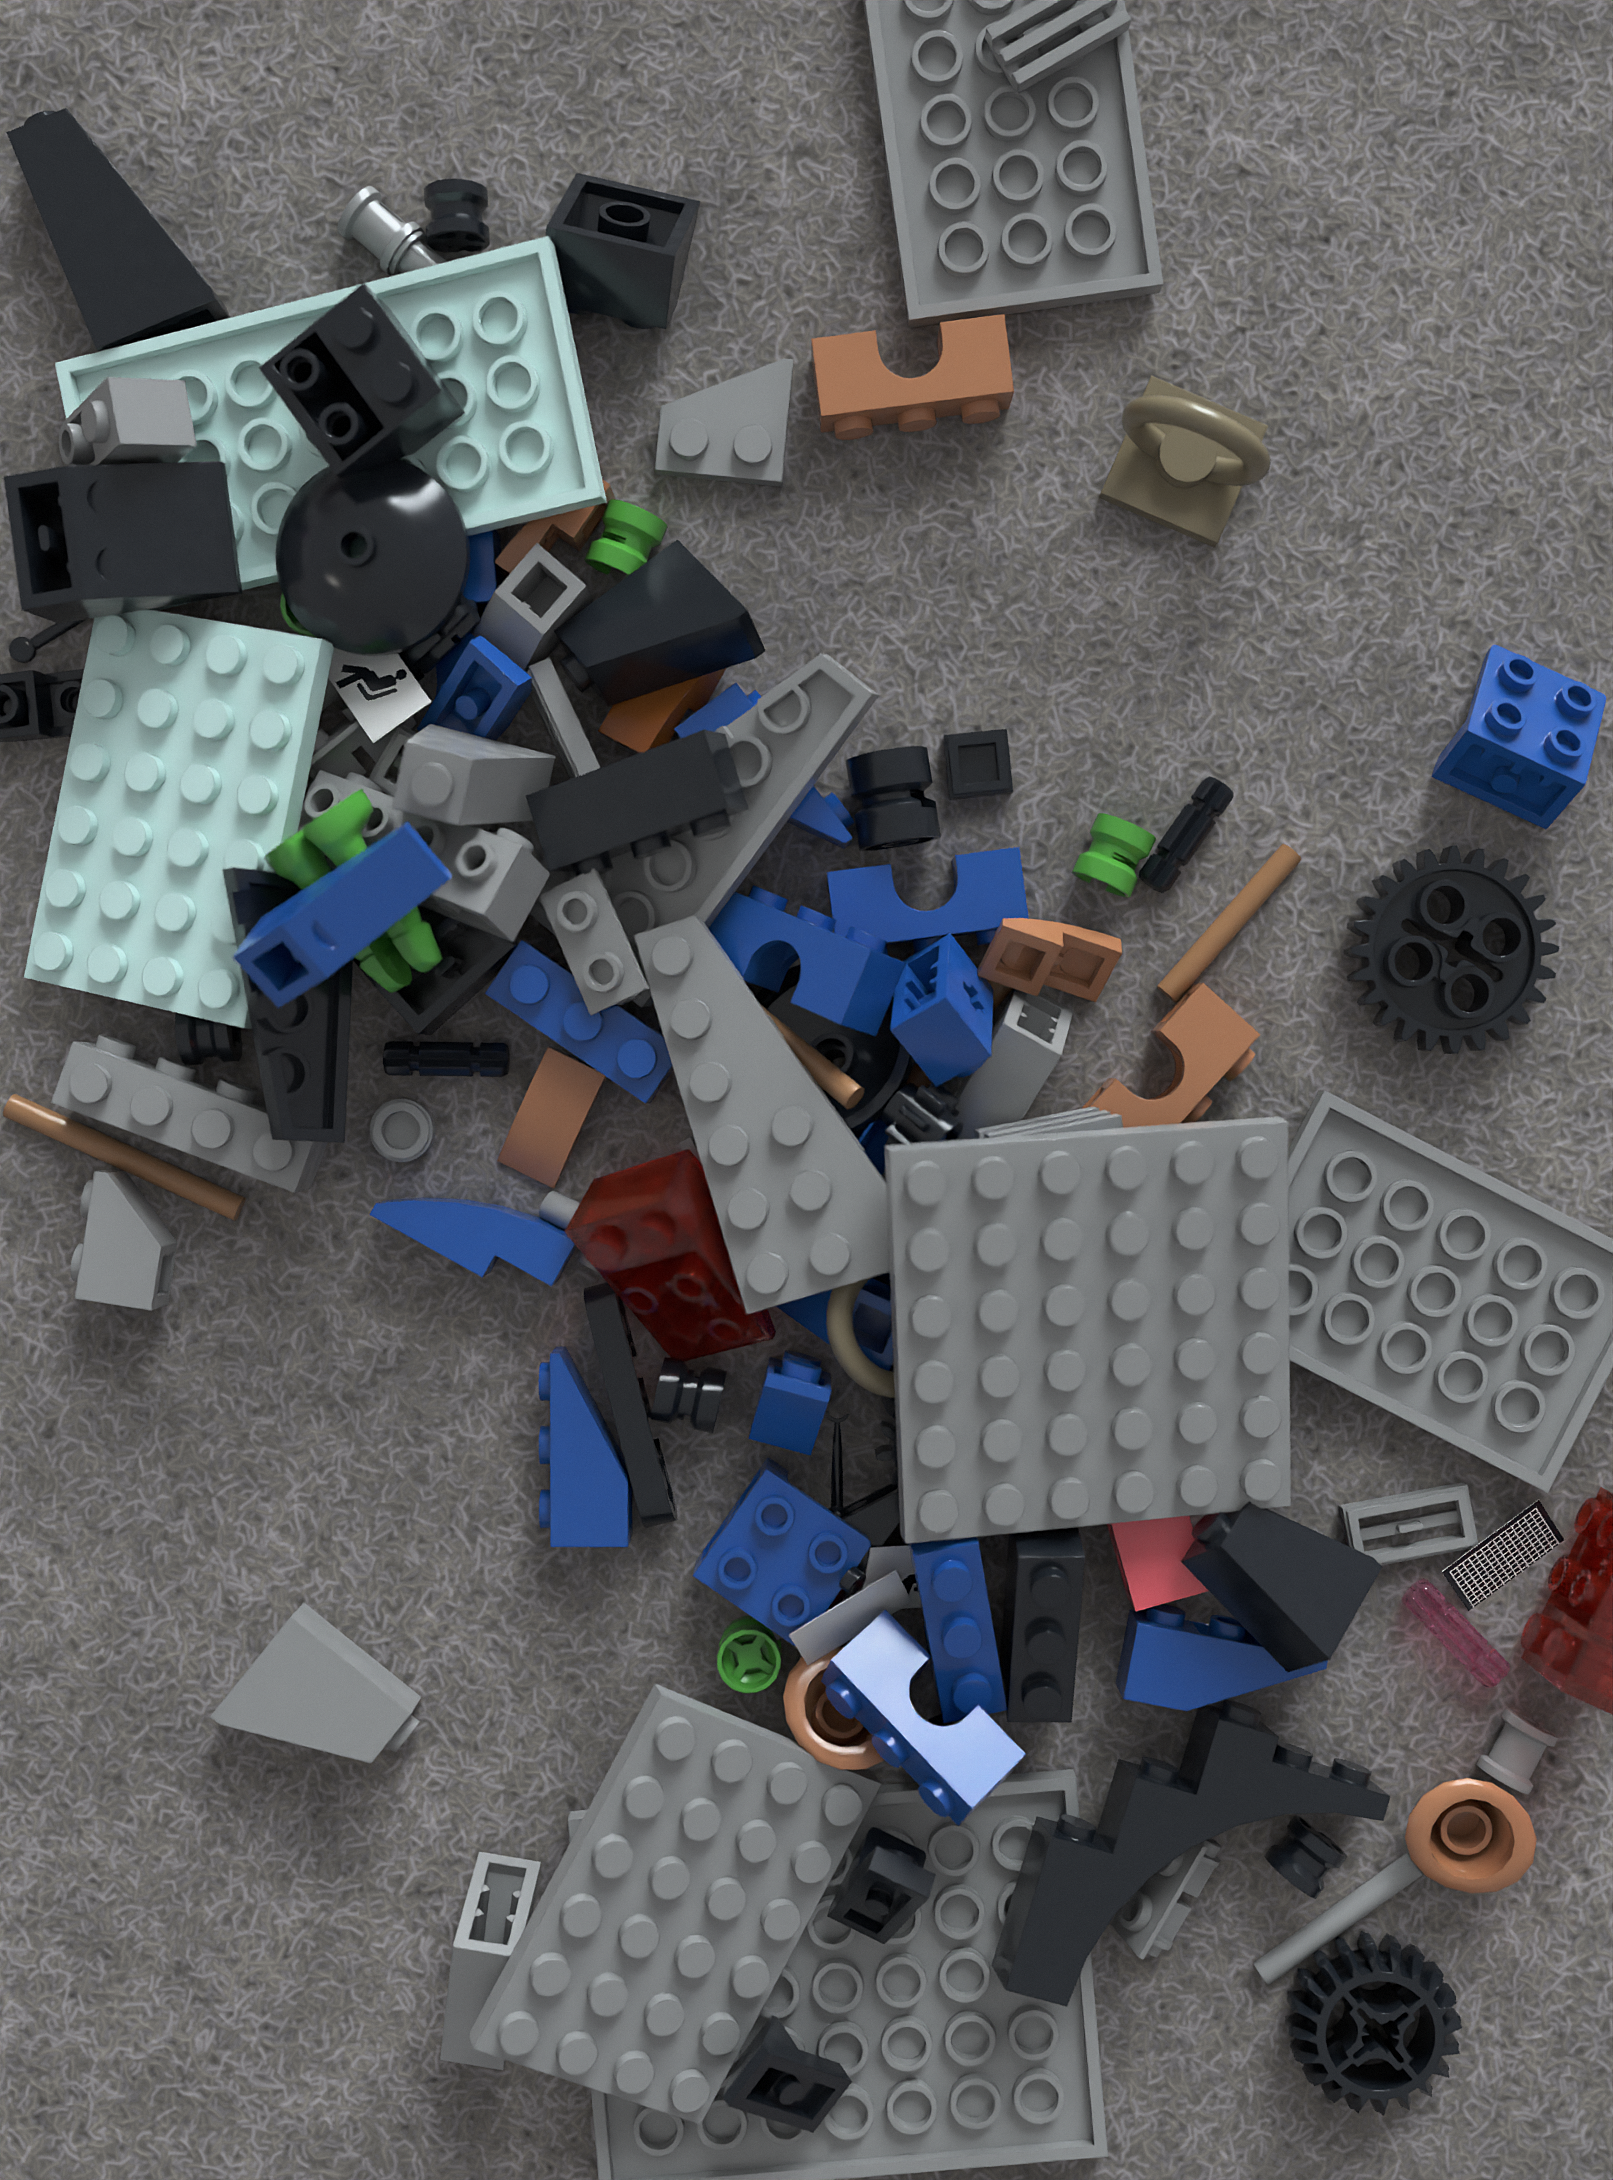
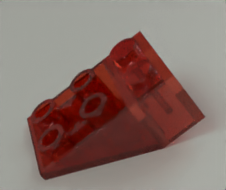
[564,1149,776,1361]
[1521,1487,1613,1715]

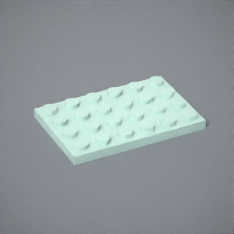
[24,609,334,1029]

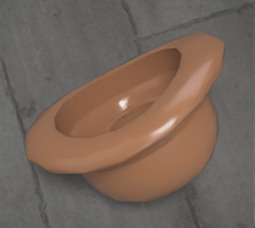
[783,1647,884,1770]
[1405,1778,1537,1894]

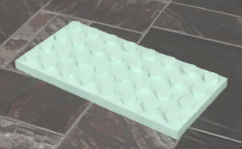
[55,236,607,615]

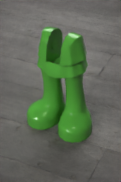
[264,789,443,993]

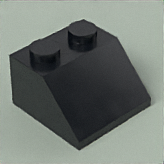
[546,173,700,329]

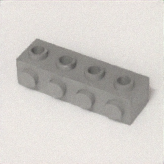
[297,770,550,942]
[51,1034,328,1193]

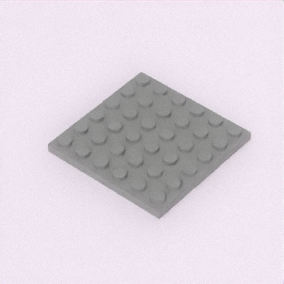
[885,1116,1291,1544]

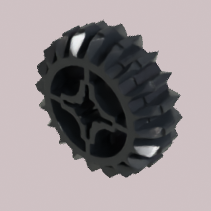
[1285,1930,1462,2116]

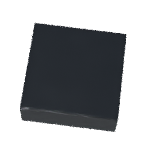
[943,729,1013,800]

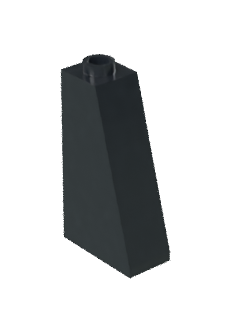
[6,108,230,351]

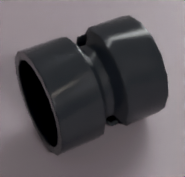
[846,746,941,851]

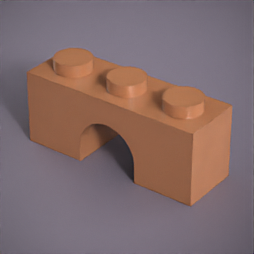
[811,314,1014,440]
[1081,983,1260,1128]

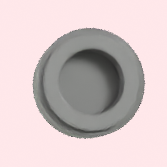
[370,1099,436,1162]

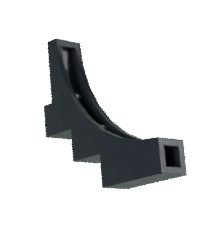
[992,1700,1391,2007]

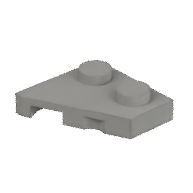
[655,359,794,487]

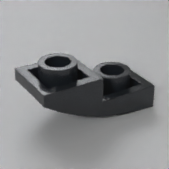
[0,669,84,742]

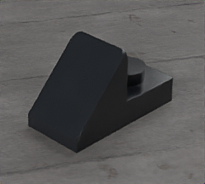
[827,1827,936,1944]
[723,2015,852,2133]

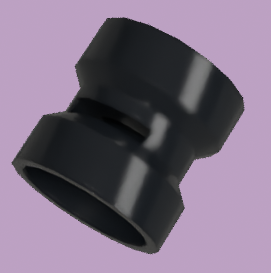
[651,1357,727,1434]

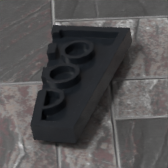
[223,867,353,1143]

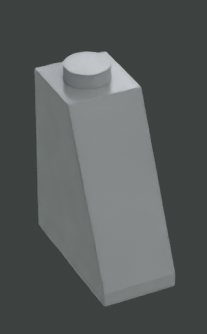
[392,724,556,825]
[955,989,1074,1140]
[210,1603,421,1763]
[440,1852,541,2070]

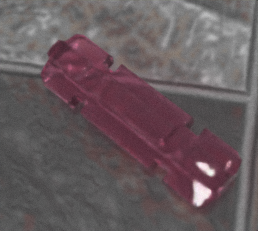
[1402,1578,1510,1688]

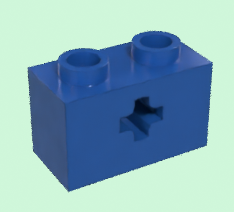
[890,933,994,1087]

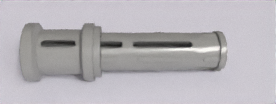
[337,186,447,276]

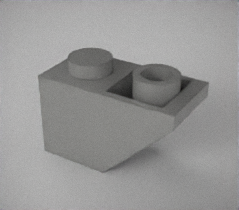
[59,377,197,466]
[472,543,594,673]
[70,1168,178,1311]

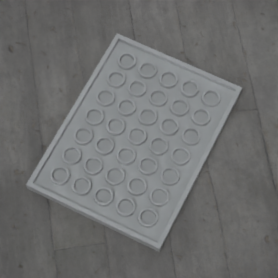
[568,1769,1108,2180]

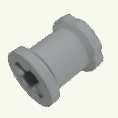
[1476,1707,1559,1795]

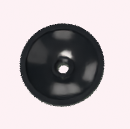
[275,459,470,656]
[755,964,914,1134]

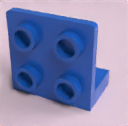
[1431,645,1606,829]
[693,1457,871,1647]

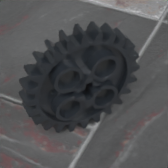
[1344,845,1559,1054]

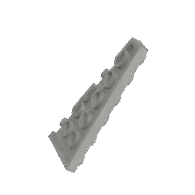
[529,653,879,1008]
[634,915,890,1314]

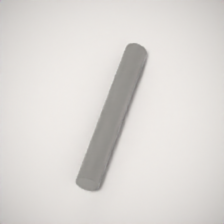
[1253,1853,1422,1986]

